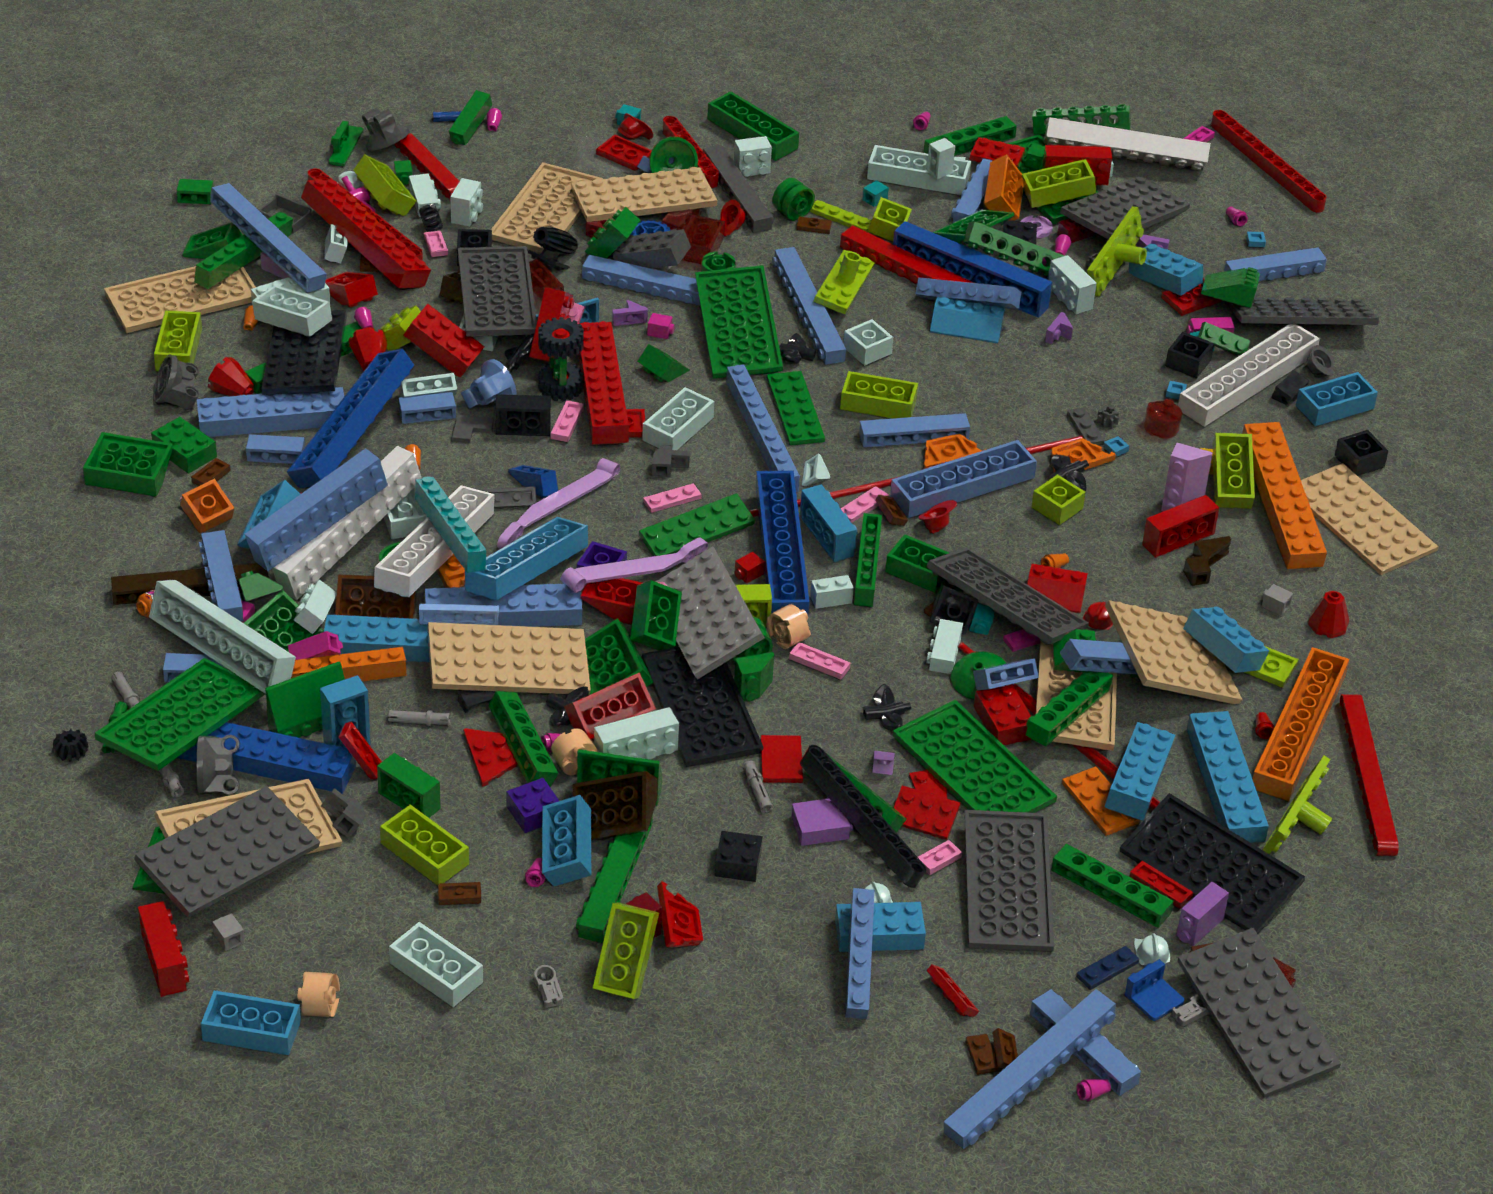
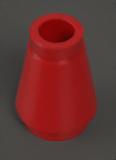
[1255,712,1275,739]

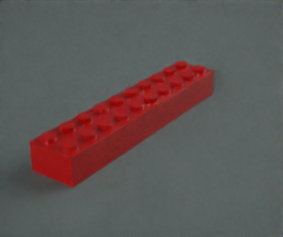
[301,179,431,288]
[578,321,629,444]

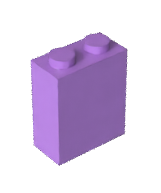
[791,798,853,846]
[1176,882,1229,946]

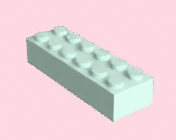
[867,145,971,195]

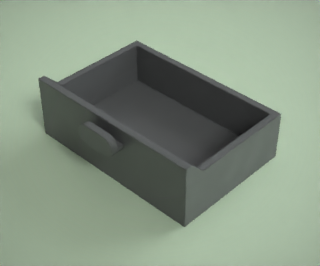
[259,193,312,234]

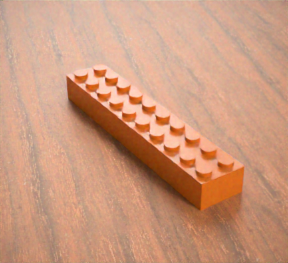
[1242,422,1327,569]
[1252,647,1349,801]

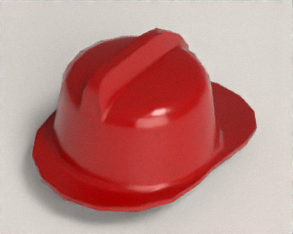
[618,113,653,140]
[718,200,745,237]
[918,500,957,534]
[1083,601,1113,630]

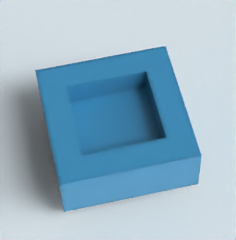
[1246,232,1266,247]
[1166,381,1187,399]
[1103,436,1129,457]

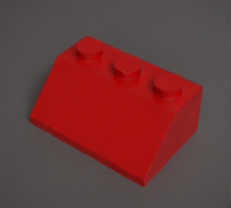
[1027,563,1088,613]

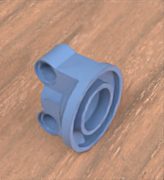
[461,359,517,409]

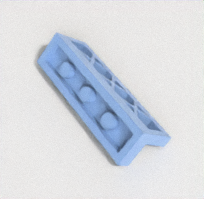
[419,604,499,625]

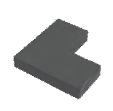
[452,414,494,443]

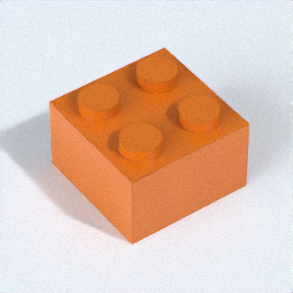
[180,478,234,533]

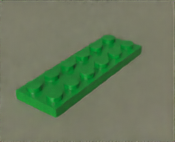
[767,371,825,446]
[639,493,755,557]

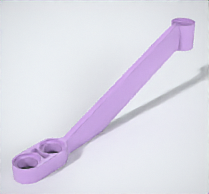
[497,458,620,549]
[560,538,709,593]

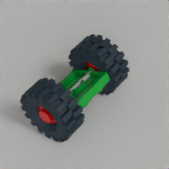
[538,317,584,401]

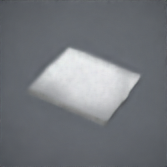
[573,136,643,175]

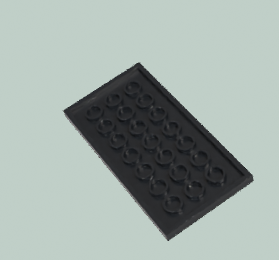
[262,309,347,395]
[642,647,764,767]
[1120,793,1305,934]

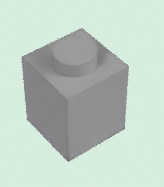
[1261,584,1294,616]
[212,913,245,951]

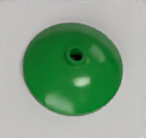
[649,137,698,173]
[951,651,1007,700]

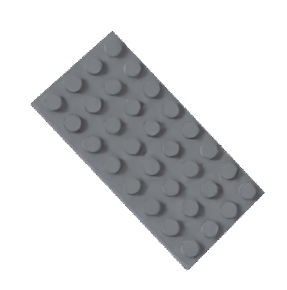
[655,546,765,679]

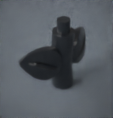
[779,333,816,363]
[505,335,533,373]
[1047,454,1089,492]
[863,684,911,730]
[546,686,589,726]

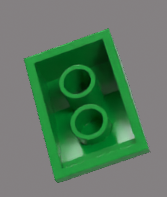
[182,222,242,259]

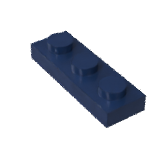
[1076,946,1140,990]

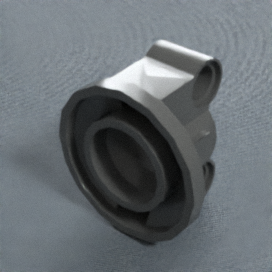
[362,108,410,151]
[153,354,199,410]
[197,735,240,795]

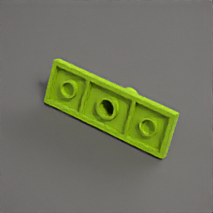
[1087,206,1147,297]
[813,250,875,314]
[1262,755,1332,854]

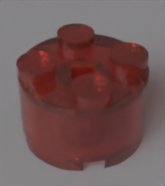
[1144,399,1182,439]

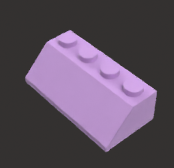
[1161,443,1213,511]

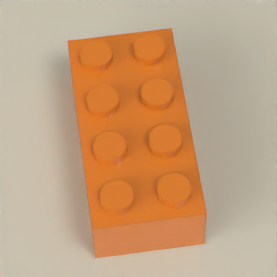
[984,154,1023,221]

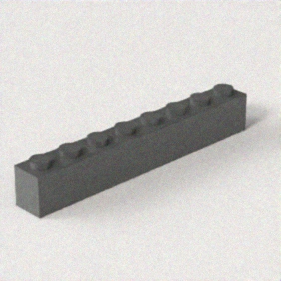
[703,145,774,233]

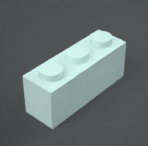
[409,173,441,217]
[399,373,457,397]
[294,580,337,634]
[926,619,963,674]

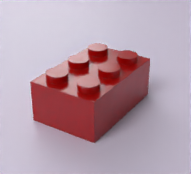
[974,684,1031,745]

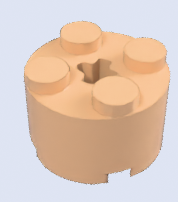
[766,604,811,649]
[551,729,598,776]
[297,972,340,1017]

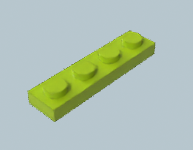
[809,200,872,232]

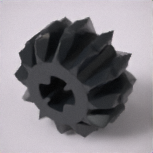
[419,204,443,232]
[53,729,89,762]

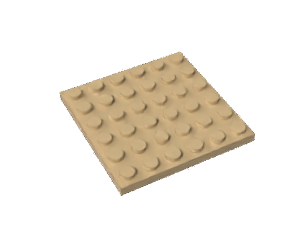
[1105,600,1242,704]

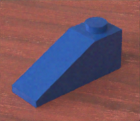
[508,465,558,498]

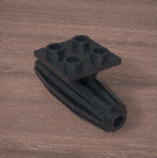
[527,226,578,270]

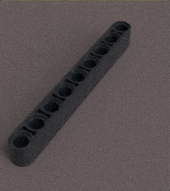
[800,745,926,888]

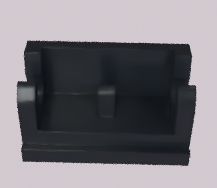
[1271,370,1310,405]
[457,690,496,713]

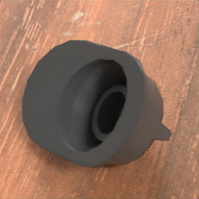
[1306,345,1334,376]

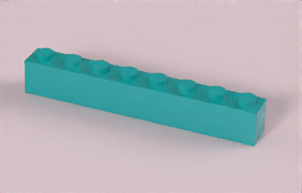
[415,476,486,573]

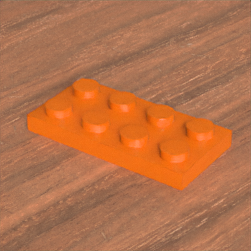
[1062,766,1140,836]

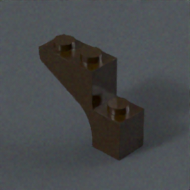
[1183,536,1231,586]

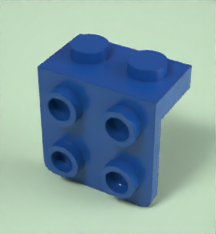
[1125,959,1184,1021]

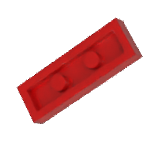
[339,722,382,780]
[1129,861,1193,909]
[926,964,980,1017]

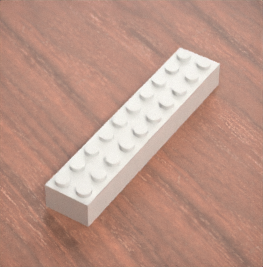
[1044,117,1211,170]
[1177,324,1320,427]
[272,446,422,600]
[374,485,495,597]

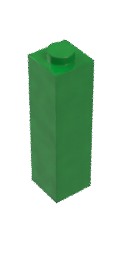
[449,90,492,145]

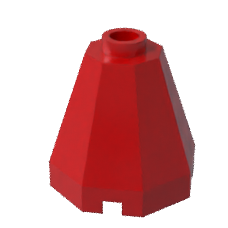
[349,327,388,371]
[208,357,254,396]
[1308,591,1349,638]

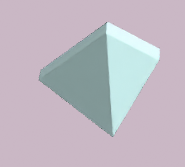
[802,453,830,486]

